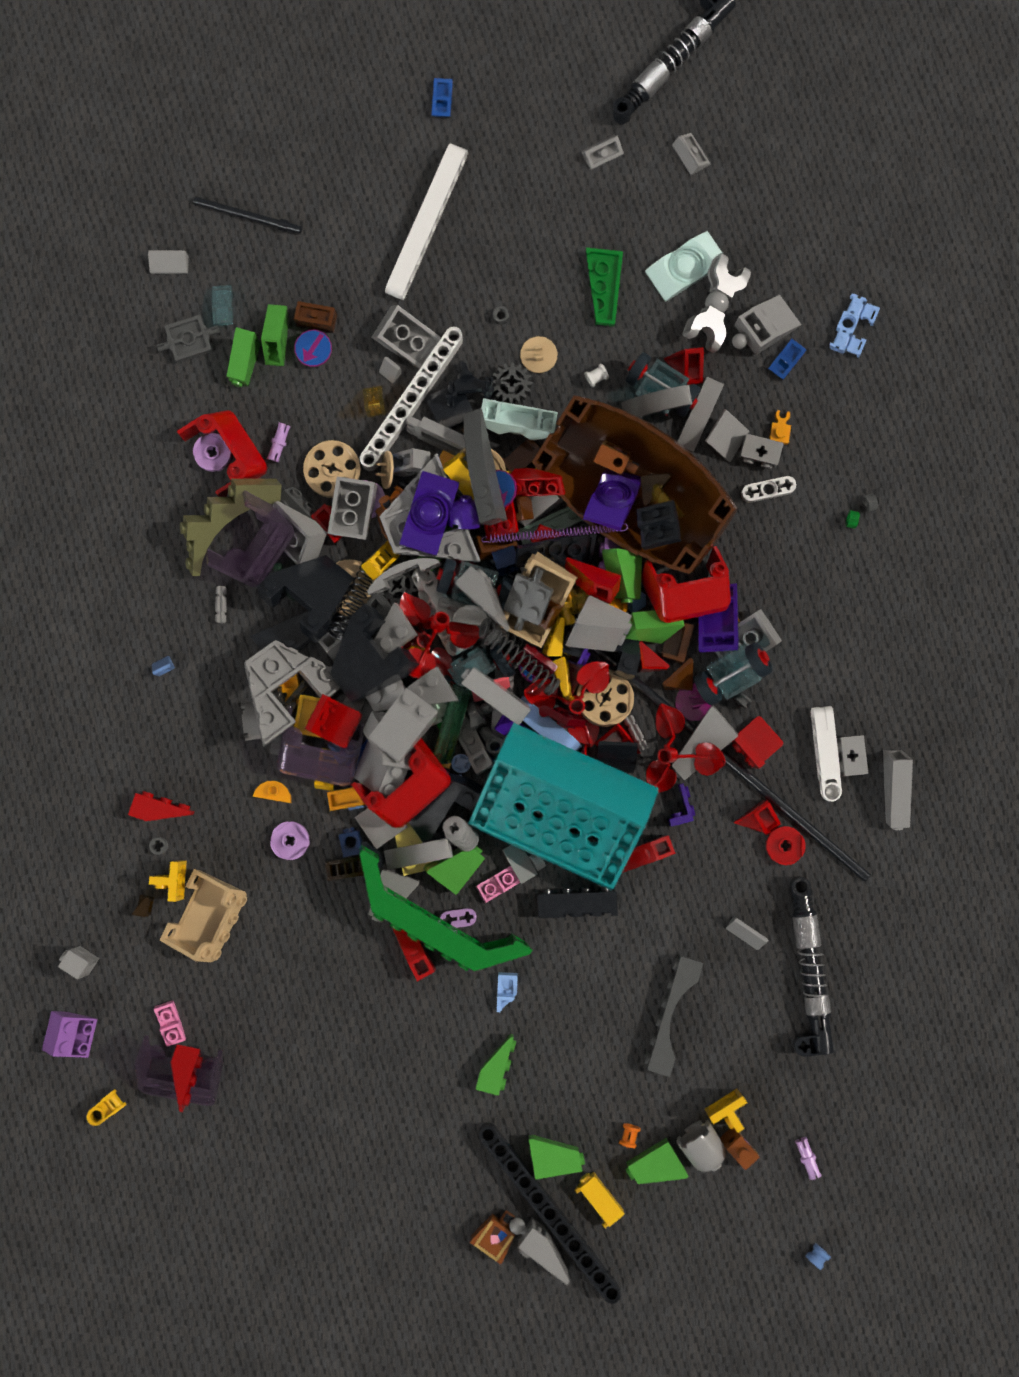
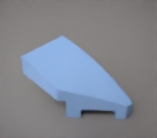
[497,972,518,1012]

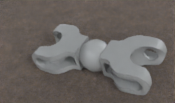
[683,253,751,353]

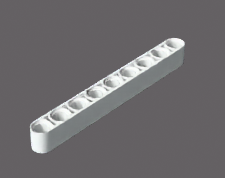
[385,143,468,300]
[360,327,463,471]

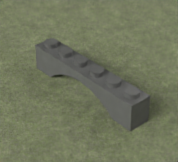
[644,954,704,1077]

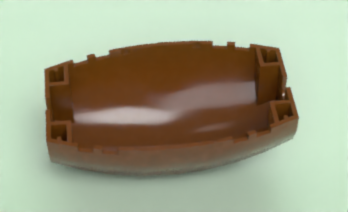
[532,395,737,574]

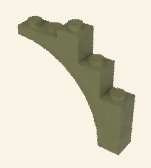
[180,479,282,576]

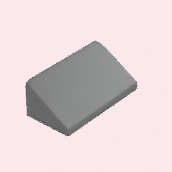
[672,133,710,175]
[581,135,624,170]
[148,250,188,274]
[502,845,538,884]
[726,917,768,950]

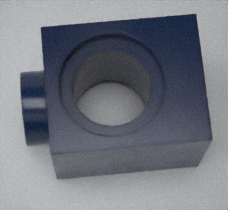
[492,546,521,577]
[339,827,362,857]

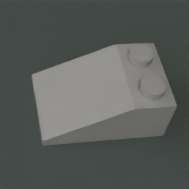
[371,305,441,369]
[327,476,377,540]
[265,501,327,565]
[455,566,510,631]
[715,609,782,674]
[368,688,438,763]
[363,711,415,770]

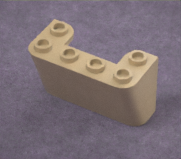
[499,552,577,648]
[160,869,247,962]

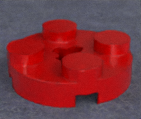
[766,826,806,865]

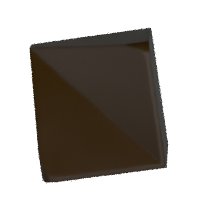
[132,894,154,917]

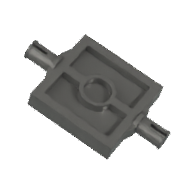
[156,315,220,363]
[503,567,554,631]

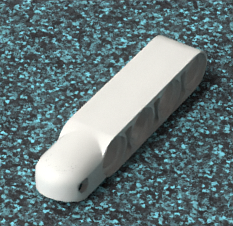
[412,568,469,656]
[811,706,842,802]

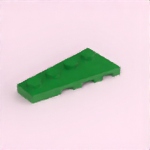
[586,247,623,327]

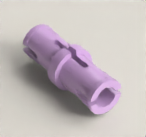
[267,423,290,463]
[795,1137,821,1180]

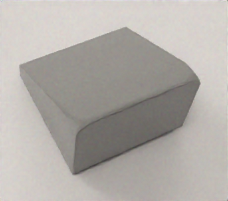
[379,357,402,383]

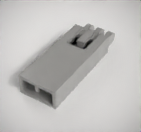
[406,417,467,461]

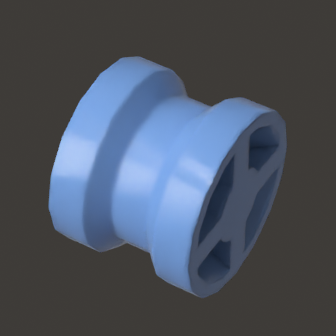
[451,754,471,773]
[805,1243,831,1270]

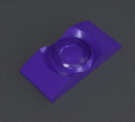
[583,468,642,531]
[399,471,460,556]
[699,583,739,652]

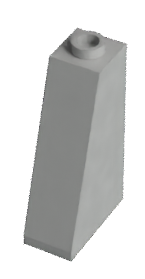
[461,666,530,725]
[672,705,738,781]
[883,750,913,830]

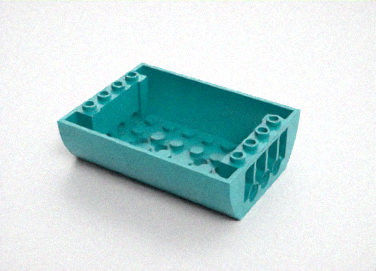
[468,723,659,890]

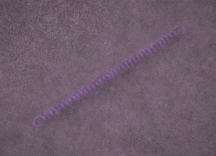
[481,523,628,543]

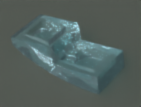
[212,285,233,326]

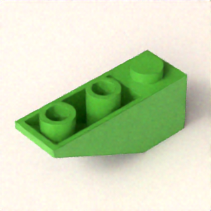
[476,1034,516,1096]

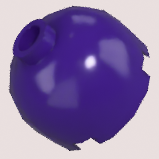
[447,495,485,529]

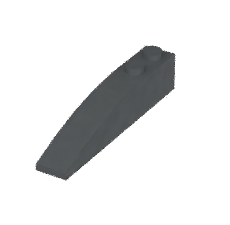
[464,408,507,526]

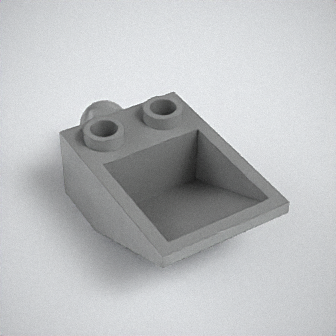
[732,295,801,355]
[509,1217,569,1285]

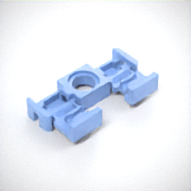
[829,294,880,358]

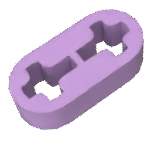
[440,908,477,928]

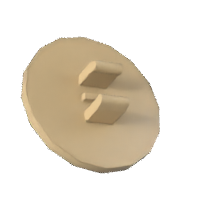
[520,336,557,373]
[375,451,394,489]

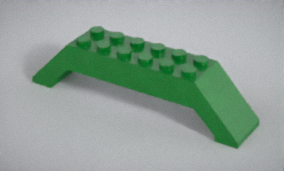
[359,845,532,971]

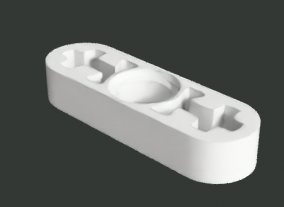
[741,476,796,503]

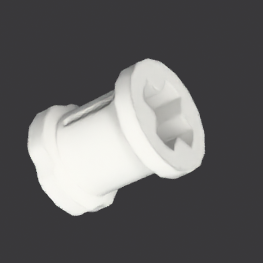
[584,364,609,388]

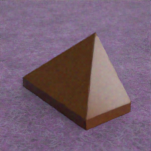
[662,658,693,691]

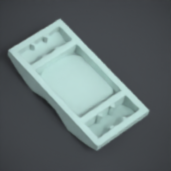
[645,231,722,302]
[481,398,558,440]

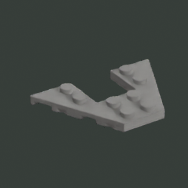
[379,454,481,562]
[366,603,458,711]
[244,640,341,746]

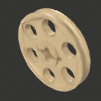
[303,440,361,498]
[576,669,634,727]

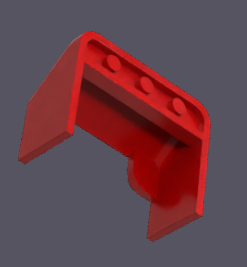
[177,410,267,497]
[641,546,731,623]
[351,738,451,828]

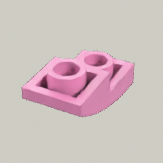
[475,866,520,903]
[154,1000,186,1047]

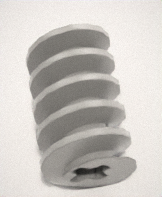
[442,816,479,852]

